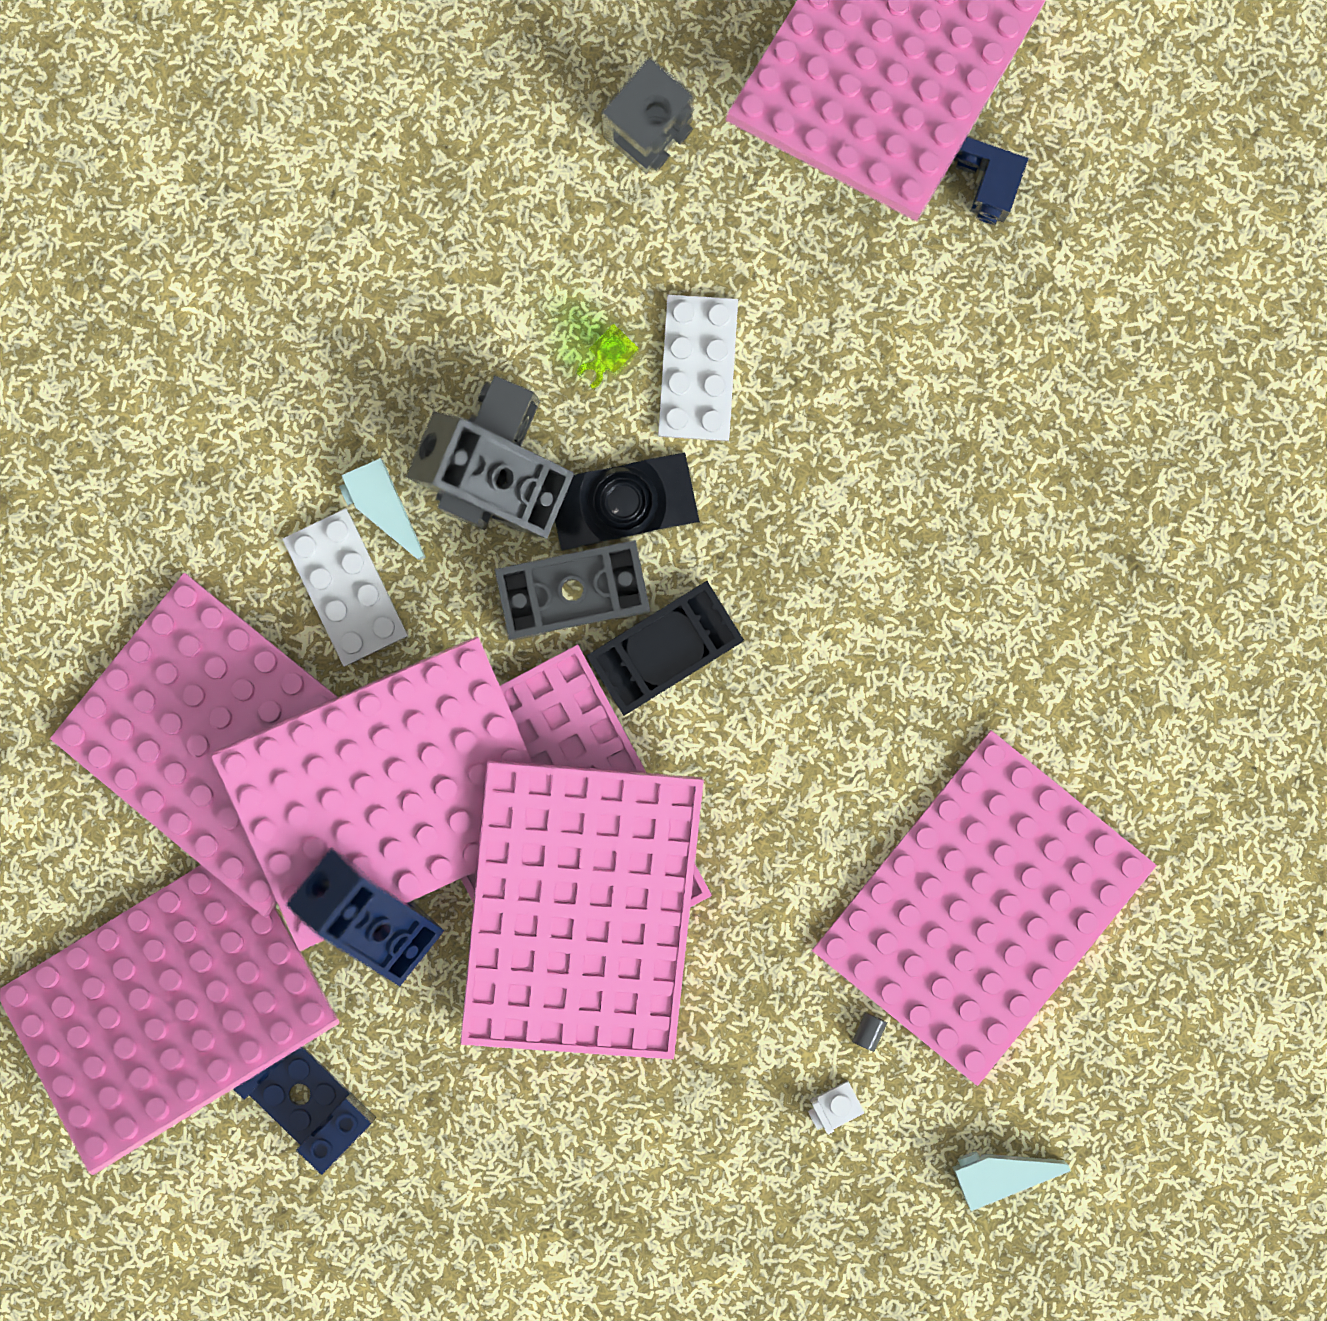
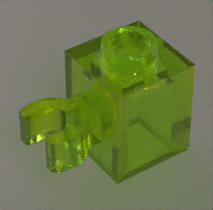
[576,323,639,390]

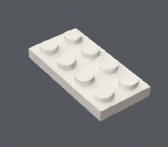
[658,295,738,441]
[282,508,408,667]

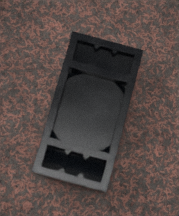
[555,453,700,551]
[586,581,745,716]

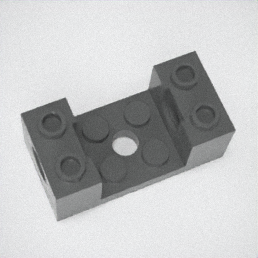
[601,57,694,174]
[405,411,574,539]
[495,540,650,641]

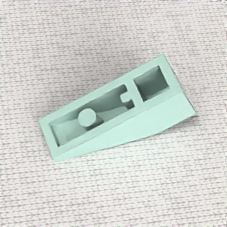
[339,458,426,560]
[952,1151,1071,1211]

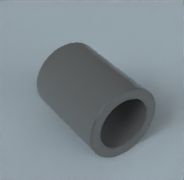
[852,1012,888,1052]

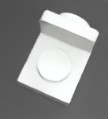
[808,1080,864,1135]

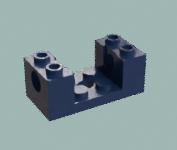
[953,137,1029,225]
[286,848,445,986]
[233,1046,376,1175]

